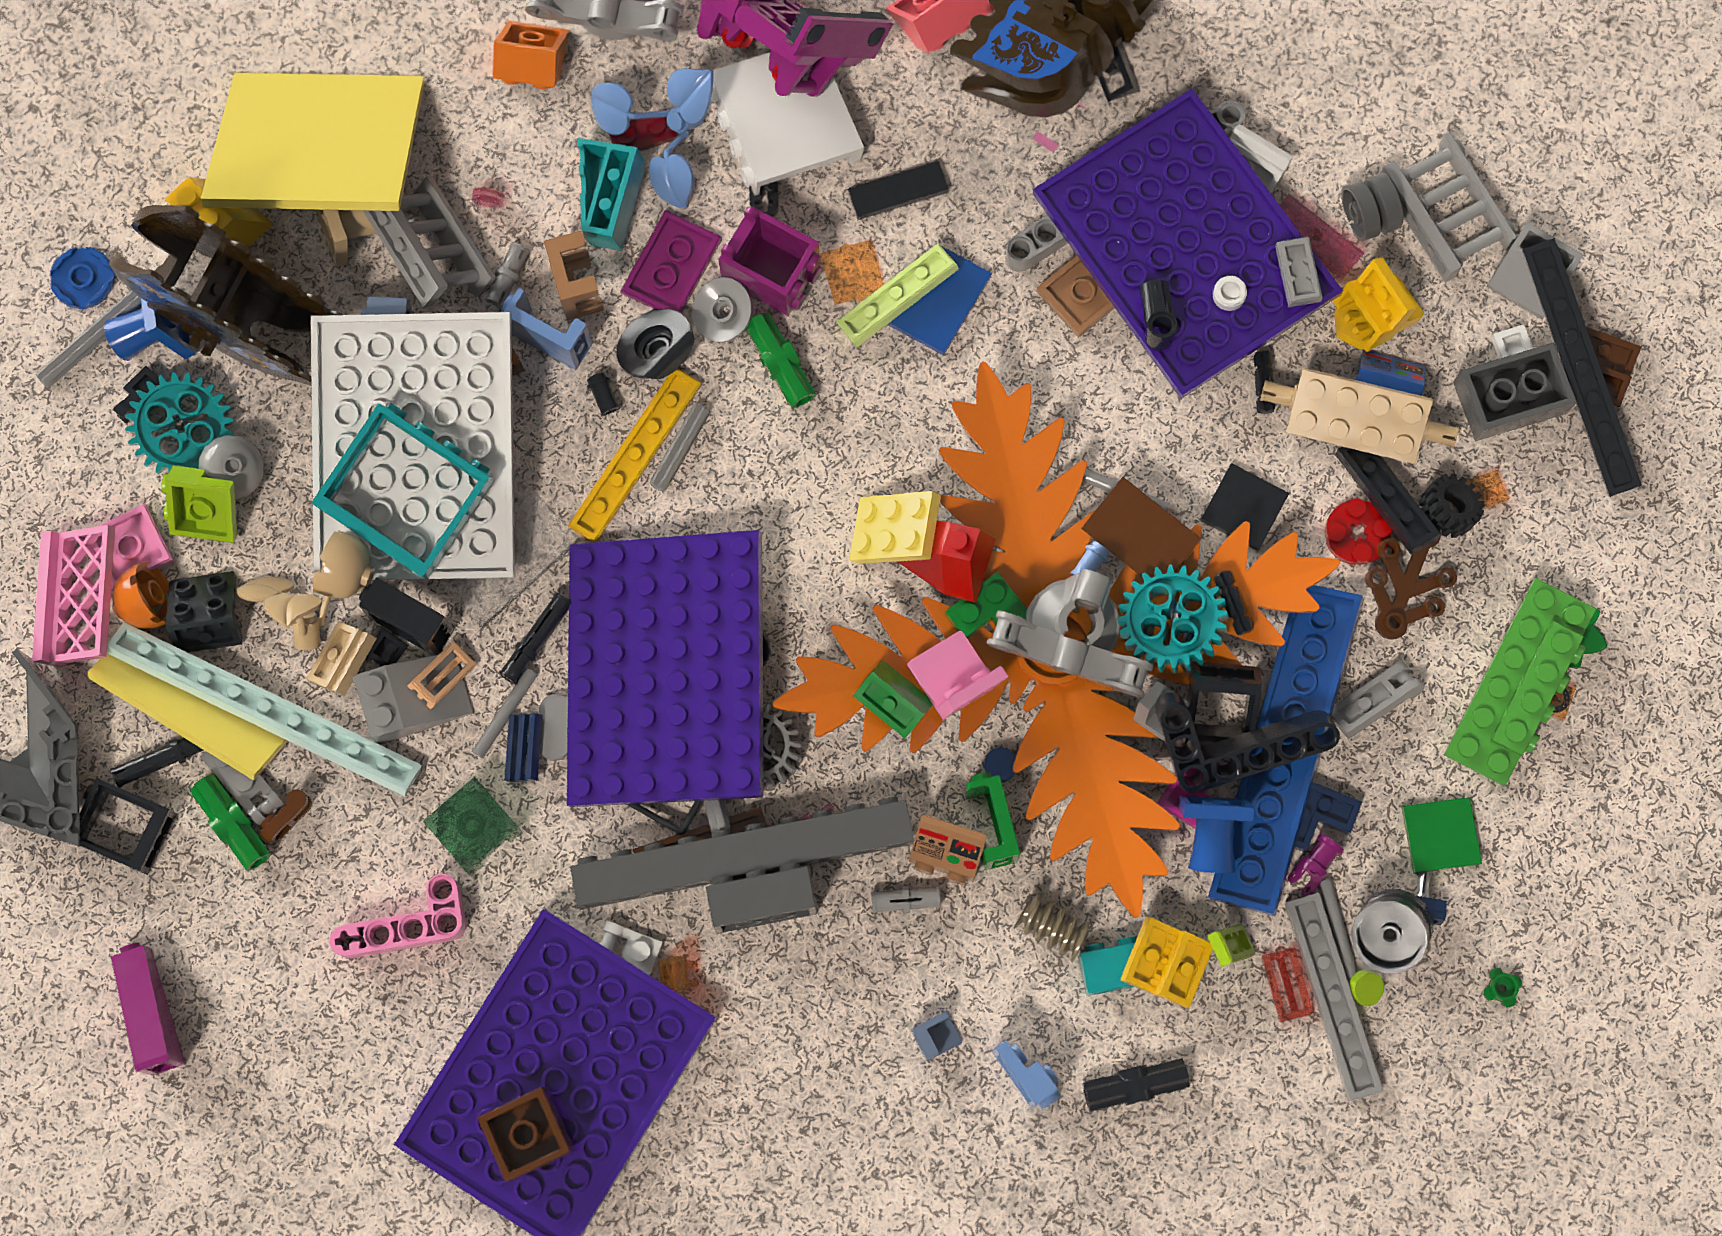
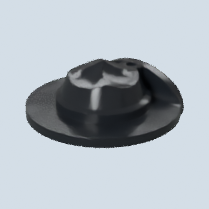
[616,309,694,379]

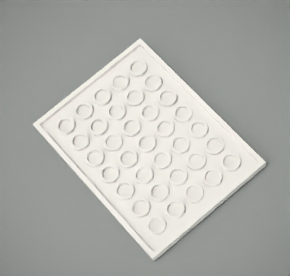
[311,312,515,580]

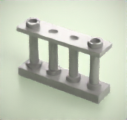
[1381,131,1517,283]
[363,175,496,307]

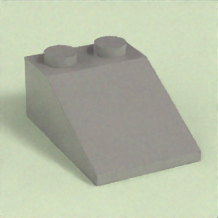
[353,652,474,745]

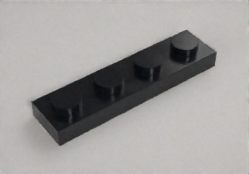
[1336,446,1440,555]

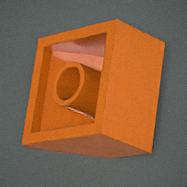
[492,21,570,89]

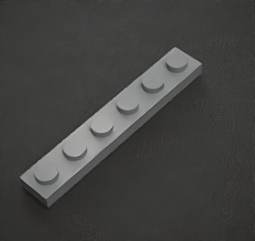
[1285,893,1383,1102]

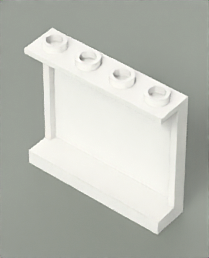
[710,52,864,195]

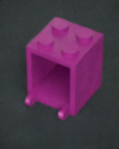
[718,206,822,316]

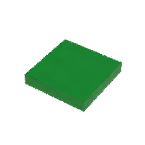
[1402,797,1482,874]

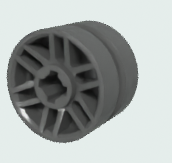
[1341,173,1403,242]

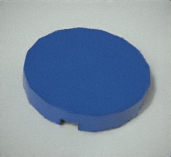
[50,247,115,309]

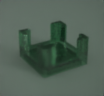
[423,777,522,876]

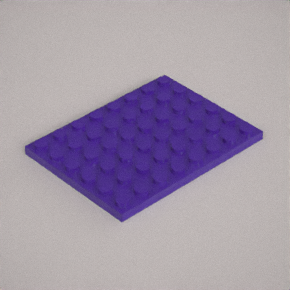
[1032,88,1343,399]
[567,530,763,807]
[393,909,717,1236]

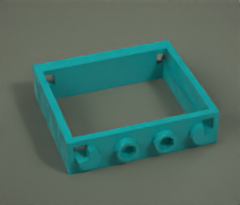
[311,403,494,579]

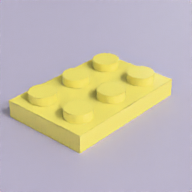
[849,491,941,564]

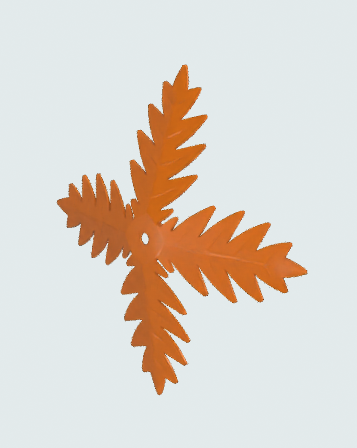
[773,361,1340,918]

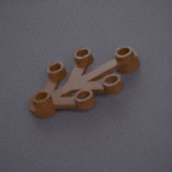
[1365,523,1457,640]

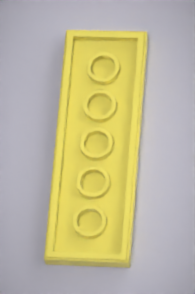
[88,654,288,781]

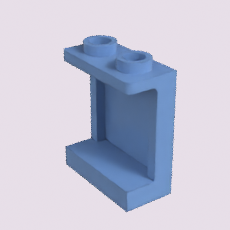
[502,288,593,370]

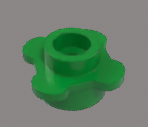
[1483,968,1522,1008]

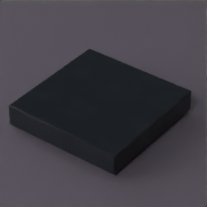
[1200,463,1289,551]

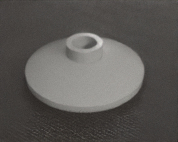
[692,277,753,342]

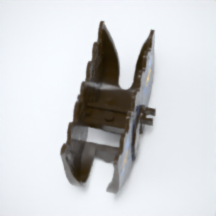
[109,205,343,386]

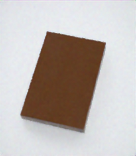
[1081,477,1202,578]

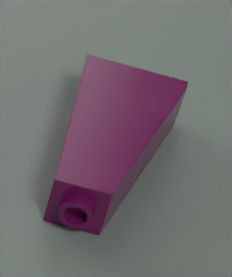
[111,942,186,1076]

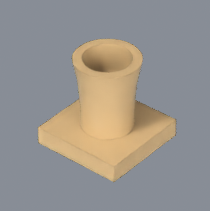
[316,210,377,268]

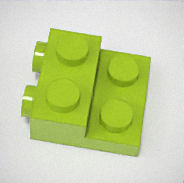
[161,466,238,543]

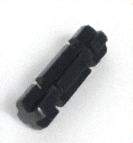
[1254,350,1275,414]
[1214,570,1254,635]

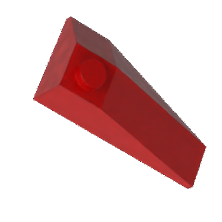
[896,520,996,603]

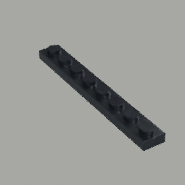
[1522,238,1642,497]

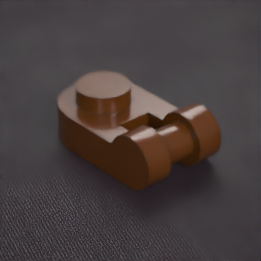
[260,789,312,845]

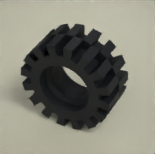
[1419,474,1485,538]

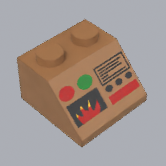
[909,814,988,885]

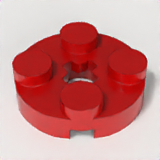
[1325,498,1392,565]

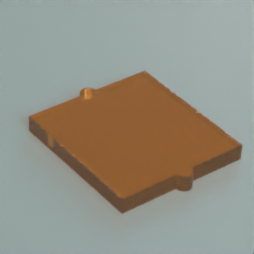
[820,240,884,305]

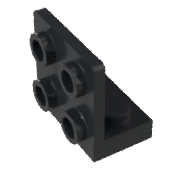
[166,571,242,653]

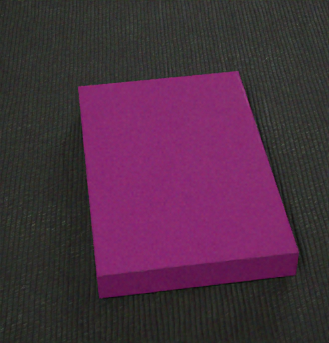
[620,210,722,314]

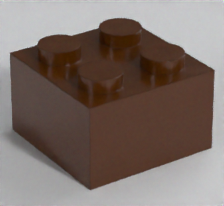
[477,1087,575,1183]

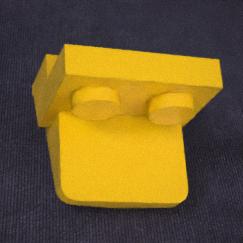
[1332,257,1424,352]

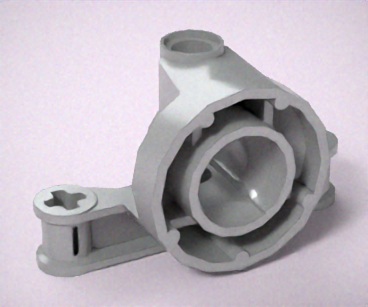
[525,0,684,41]
[987,569,1153,698]

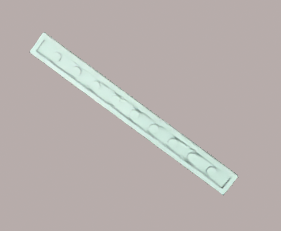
[107,622,422,797]

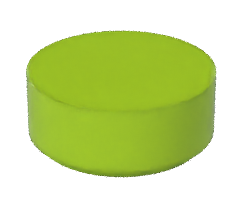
[1349,970,1384,1006]

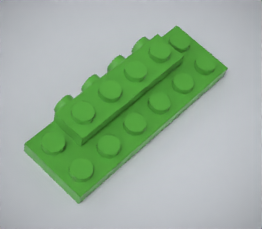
[1444,578,1596,786]

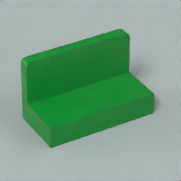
[853,661,933,738]

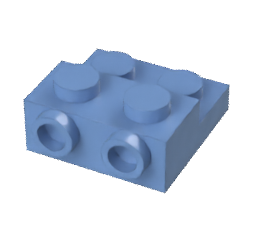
[992,1040,1061,1110]

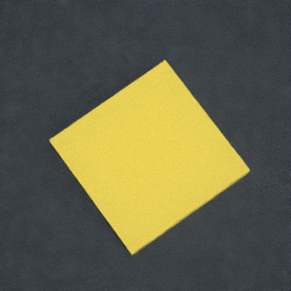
[201,73,424,211]

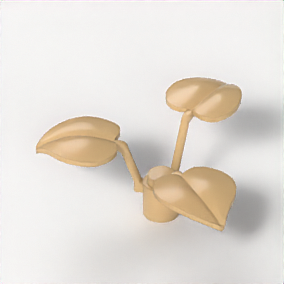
[236,576,388,650]

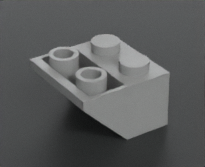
[1486,222,1584,320]

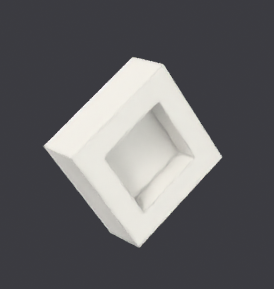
[1491,325,1533,359]

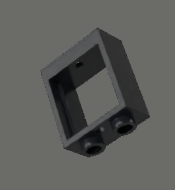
[358,577,454,656]
[1183,661,1262,753]
[79,778,177,875]

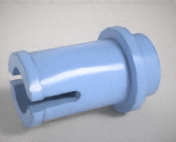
[1070,541,1110,576]

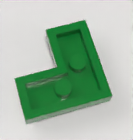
[945,572,1028,639]

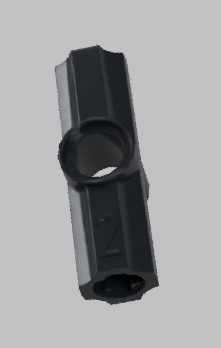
[1082,1058,1190,1112]

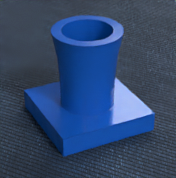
[104,299,196,361]
[1178,795,1254,873]

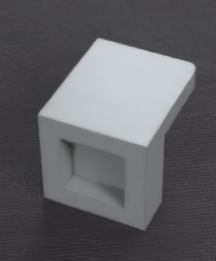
[1133,680,1190,741]

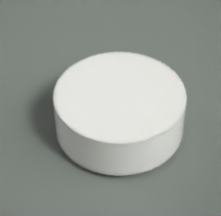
[1213,276,1247,311]

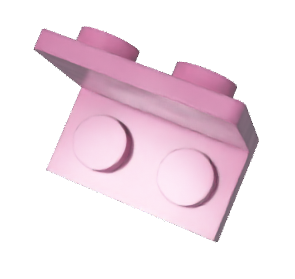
[908,631,1008,720]

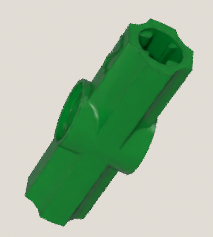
[746,312,816,409]
[189,774,272,872]

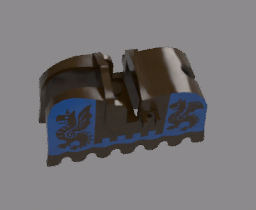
[950,0,1157,118]

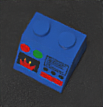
[1354,350,1426,396]

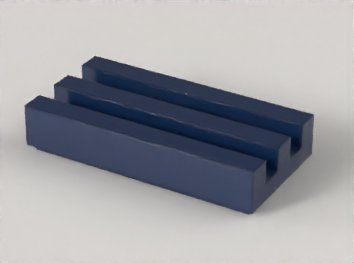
[504,713,543,782]

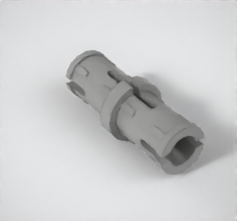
[485,242,530,308]
[871,886,941,913]

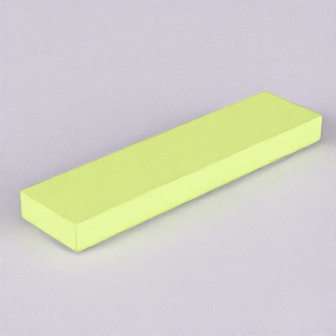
[836,243,959,348]

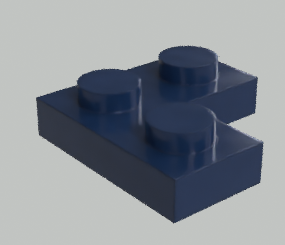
[1294,782,1362,853]

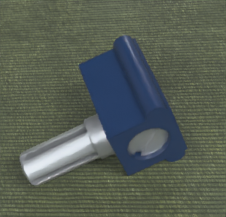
[1416,872,1447,926]

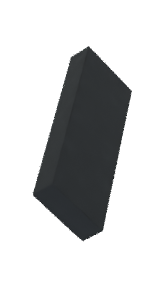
[848,161,949,220]

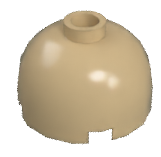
[313,530,375,599]

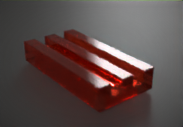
[1261,947,1314,1023]

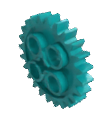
[125,372,234,474]
[1117,565,1228,673]

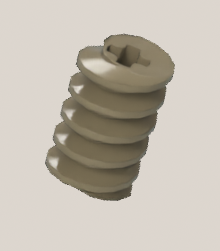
[1013,893,1090,963]

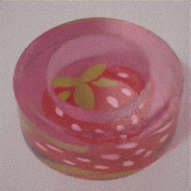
[471,187,505,209]

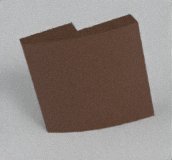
[1586,327,1642,407]

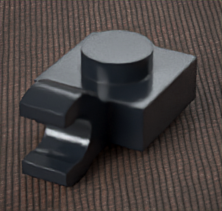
[113,366,160,425]

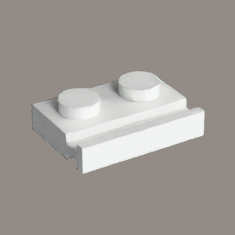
[1230,124,1293,195]

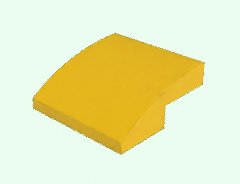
[1120,917,1213,1009]

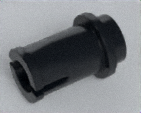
[586,372,620,416]

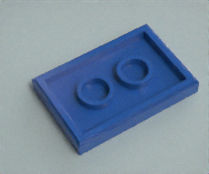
[888,243,992,356]

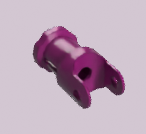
[1288,833,1344,896]

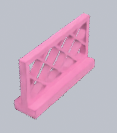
[32,525,115,667]

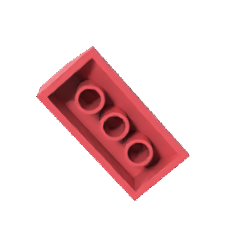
[885,0,994,53]

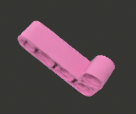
[329,874,466,959]

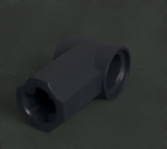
[1140,279,1177,351]

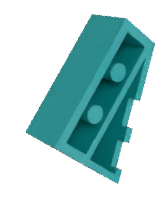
[577,138,646,251]

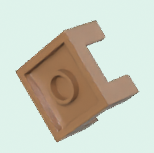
[544,231,604,321]

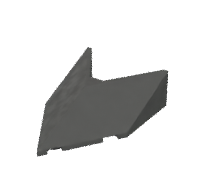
[0,648,80,847]

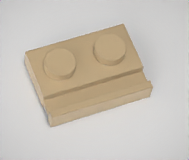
[306,621,377,697]

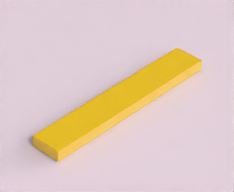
[568,369,702,543]

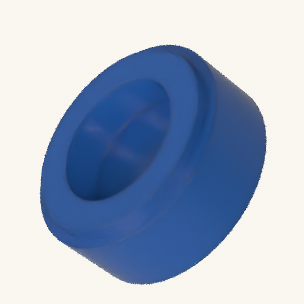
[984,748,1016,782]

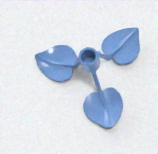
[591,68,714,209]

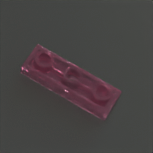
[1280,194,1364,280]

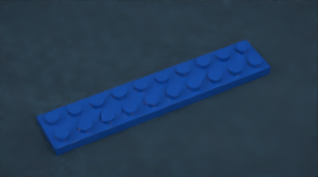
[1208,585,1364,916]

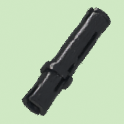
[498,593,571,685]
[110,737,204,788]

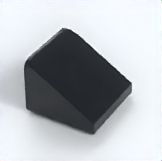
[367,625,409,667]

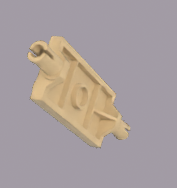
[1260,367,1459,464]

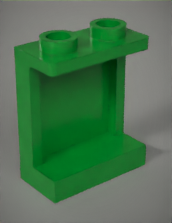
[964,772,1020,871]

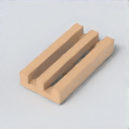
[407,641,477,710]

